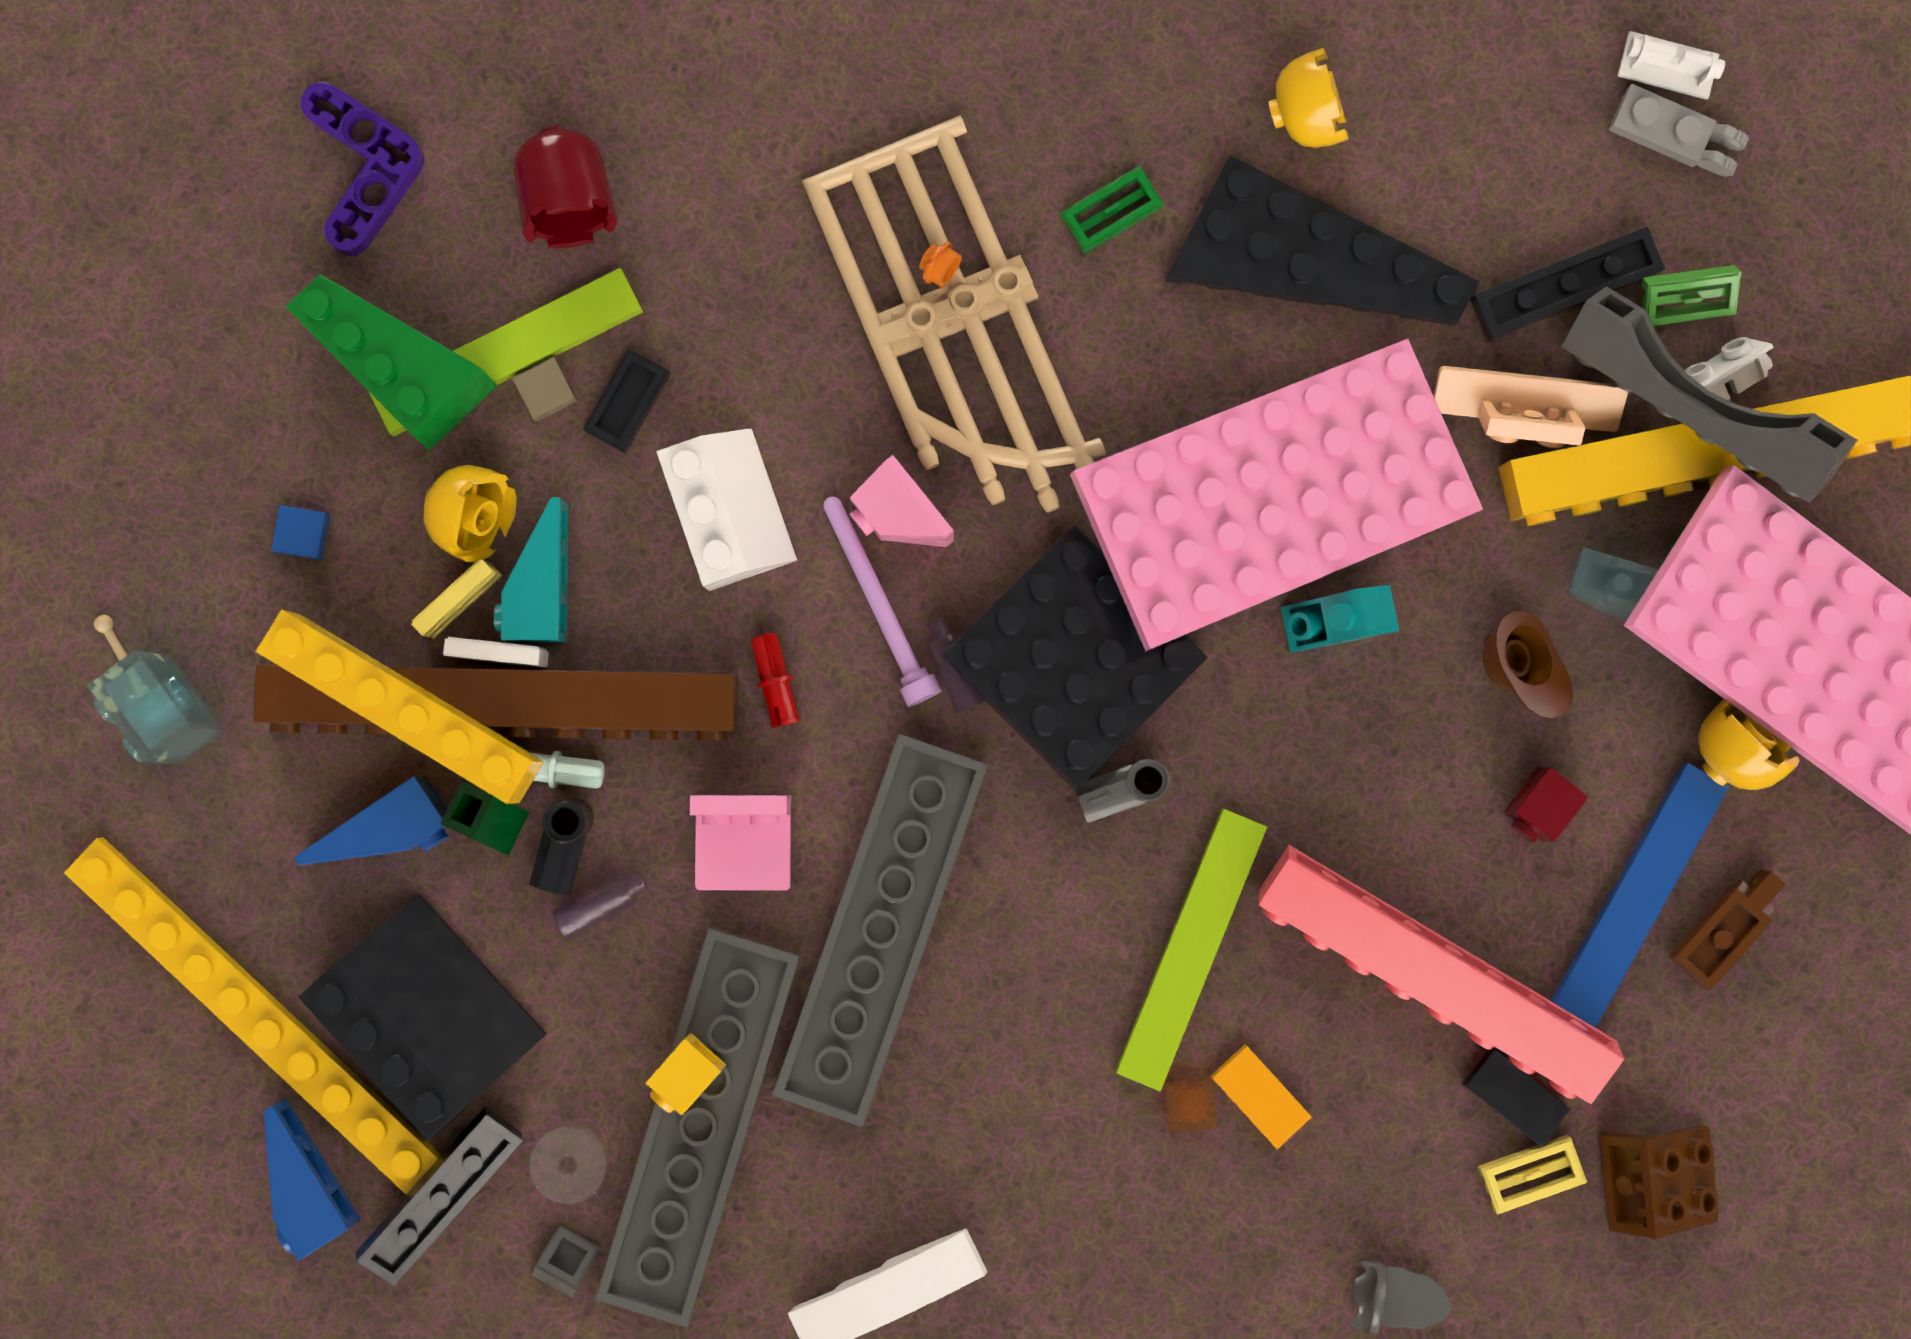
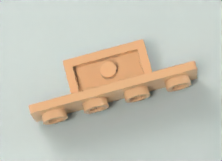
[1433,366,1628,448]

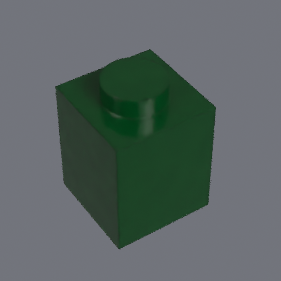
[440,781,530,856]

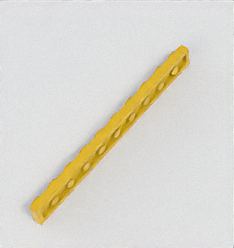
[64,837,441,1194]

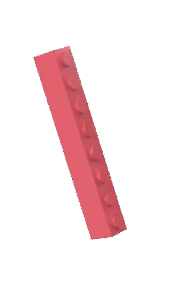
[1258,845,1624,1104]

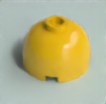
[1268,47,1349,148]
[424,465,517,563]
[1698,699,1800,790]

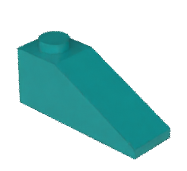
[494,497,569,643]

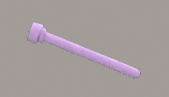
[823,497,942,707]

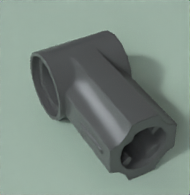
[1076,759,1170,824]

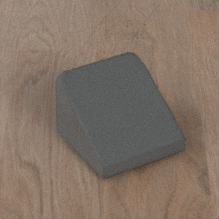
[532,1225,601,1298]

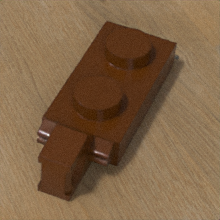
[1668,869,1786,991]

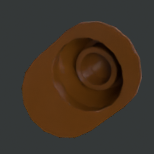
[1483,610,1573,719]

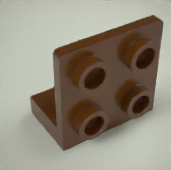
[1600,1125,1719,1239]

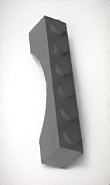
[1561,286,1858,503]

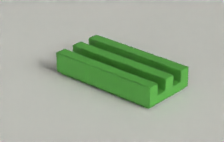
[1640,265,1741,326]

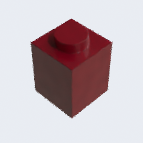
[1504,767,1589,843]

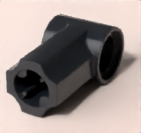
[529,798,594,895]

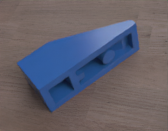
[294,776,449,866]
[264,1099,361,1261]

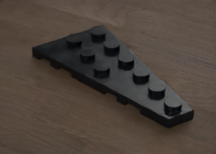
[1165,156,1479,326]

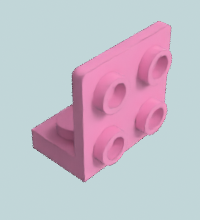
[690,795,791,890]

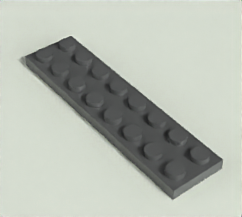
[772,734,988,1127]
[595,927,801,1328]

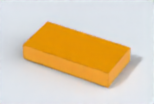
[1211,1044,1312,1149]

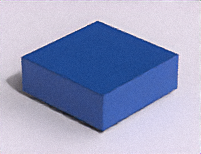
[271,505,330,560]

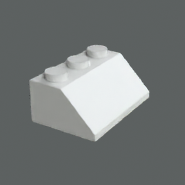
[656,428,797,591]

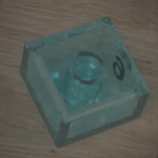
[87,650,226,764]

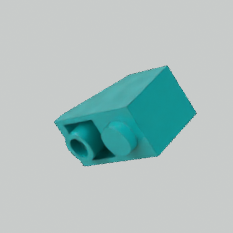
[1281,585,1399,653]

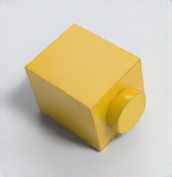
[646,1033,726,1116]

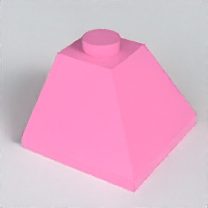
[849,455,954,547]

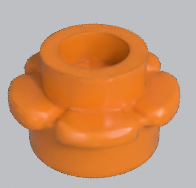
[919,242,962,288]

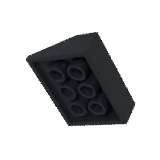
[298,895,547,1141]

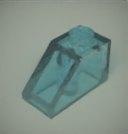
[1568,547,1659,620]

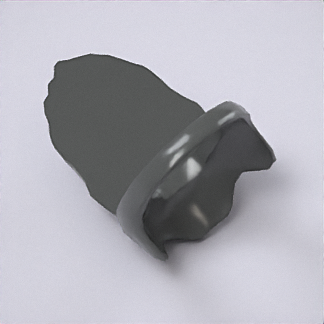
[1350,1261,1452,1334]

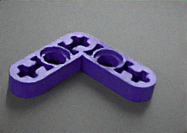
[301,82,424,256]

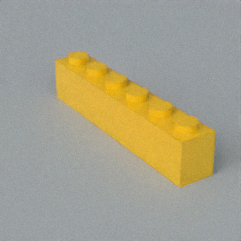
[255,610,544,804]

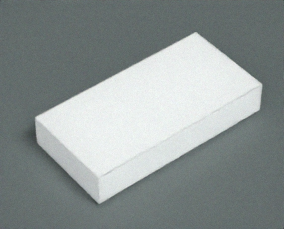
[443,637,549,668]

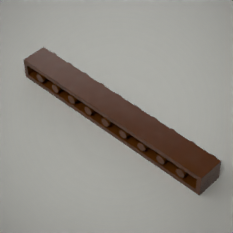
[254,665,739,741]

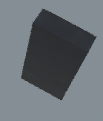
[583,349,671,454]
[1462,1048,1570,1147]

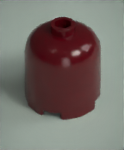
[514,126,618,248]

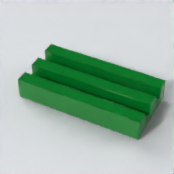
[1060,165,1164,255]

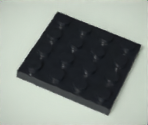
[941,525,1208,791]

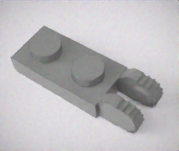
[1609,84,1749,177]

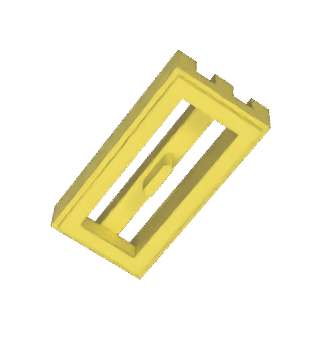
[411,559,503,639]
[1478,1135,1587,1214]

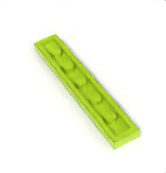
[369,268,643,437]
[1115,808,1267,1092]

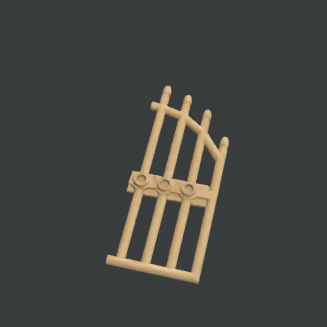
[802,116,1106,513]

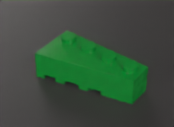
[285,274,497,451]

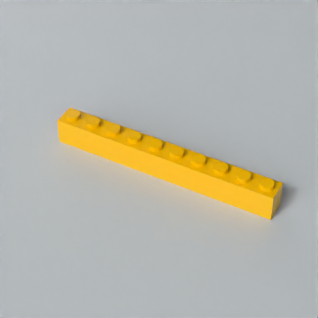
[1499,376,1911,526]

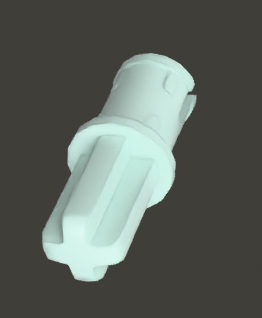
[529,751,605,788]

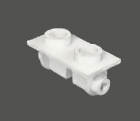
[1618,31,1725,100]
[1684,337,1774,400]

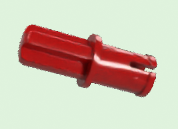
[751,633,801,728]

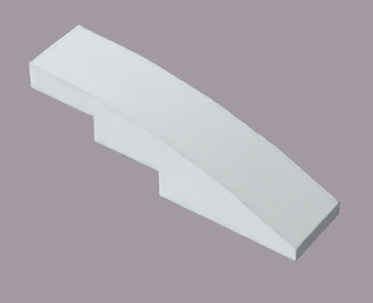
[787,1228,988,1339]

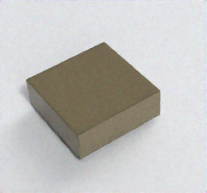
[512,357,577,422]

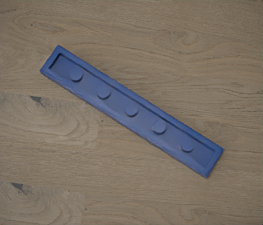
[1550,763,1729,1028]

